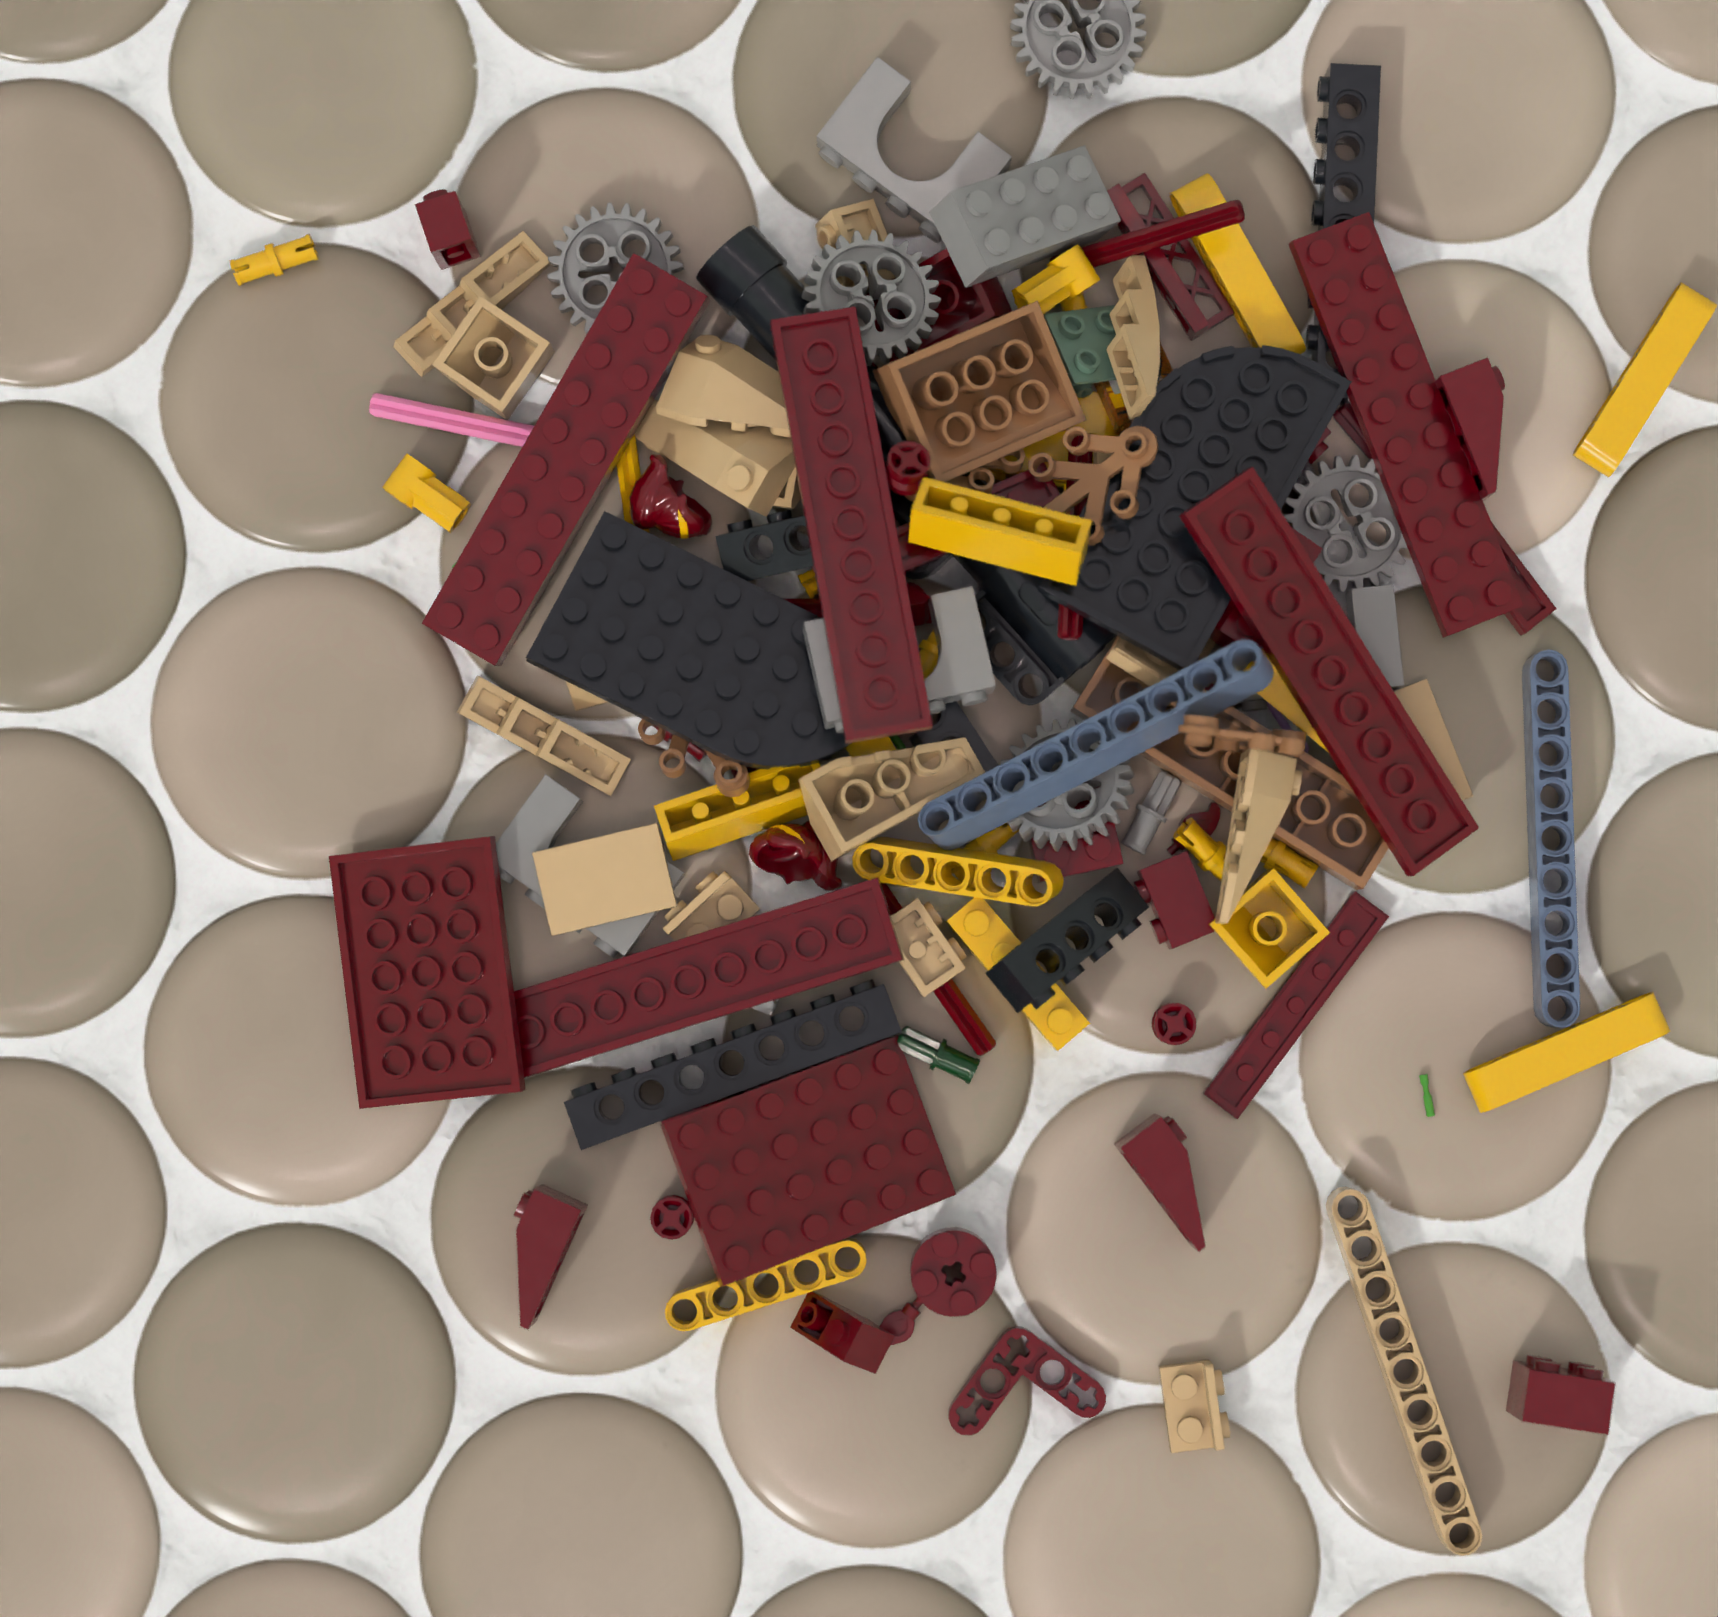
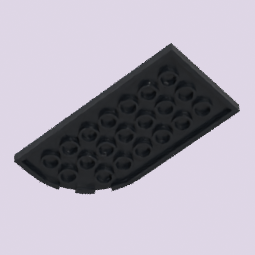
[1037,345,1352,670]
[526,511,853,769]

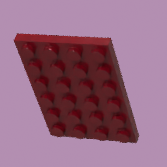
[329,836,526,1109]
[660,1035,956,1287]

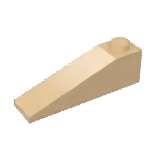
[656,335,790,437]
[635,399,795,517]
[799,737,985,862]
[1215,749,1302,924]

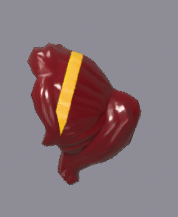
[629,454,712,539]
[749,821,842,891]

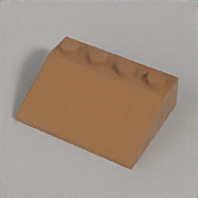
[873,301,1086,482]

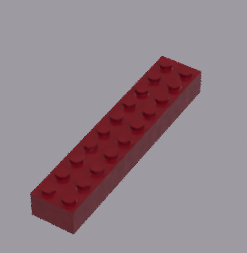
[422,253,711,666]

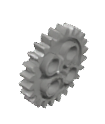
[1010,0,1146,99]
[547,203,684,334]
[802,230,941,366]
[1283,455,1408,592]
[1000,718,1134,852]

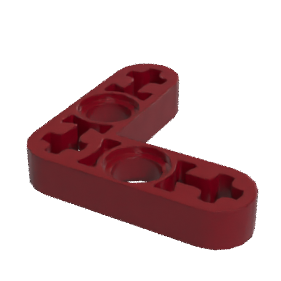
[948,1326,1106,1435]

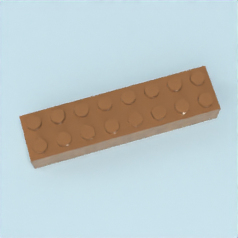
[1070,636,1389,890]

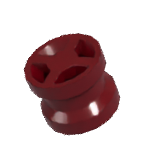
[885,441,931,496]
[1152,1003,1196,1045]
[650,1195,694,1240]

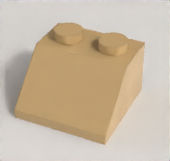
[432,296,555,420]

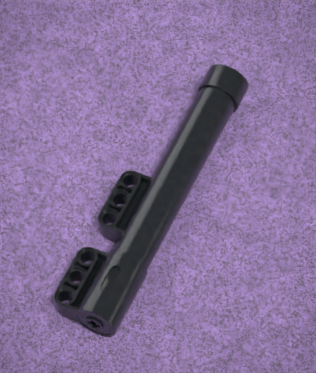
[696,225,1116,705]

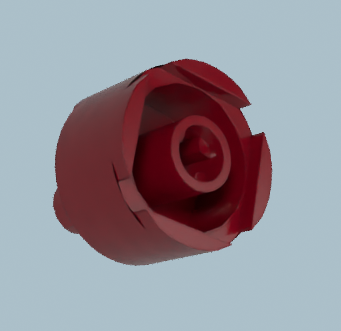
[910,1227,997,1317]

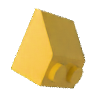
[1209,868,1330,989]

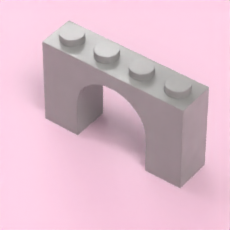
[816,57,1012,243]
[1235,585,1404,712]
[803,586,996,733]
[496,774,686,958]

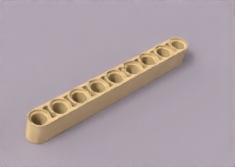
[1326,1187,1482,1556]

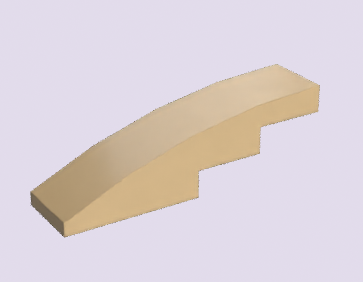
[394,231,550,378]
[1106,255,1160,420]
[457,676,631,796]

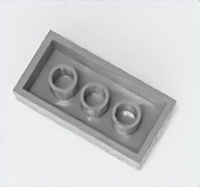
[929,145,1121,288]

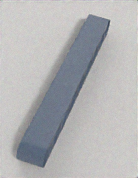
[918,640,1274,850]
[1522,649,1580,1028]

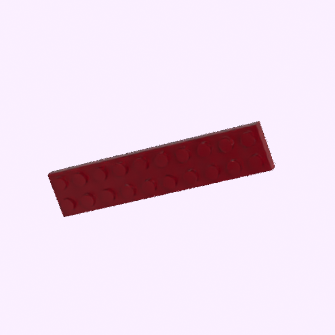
[1288,212,1524,638]
[770,306,933,743]
[1179,467,1479,876]
[514,878,904,1078]

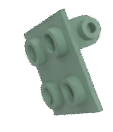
[1044,305,1116,398]

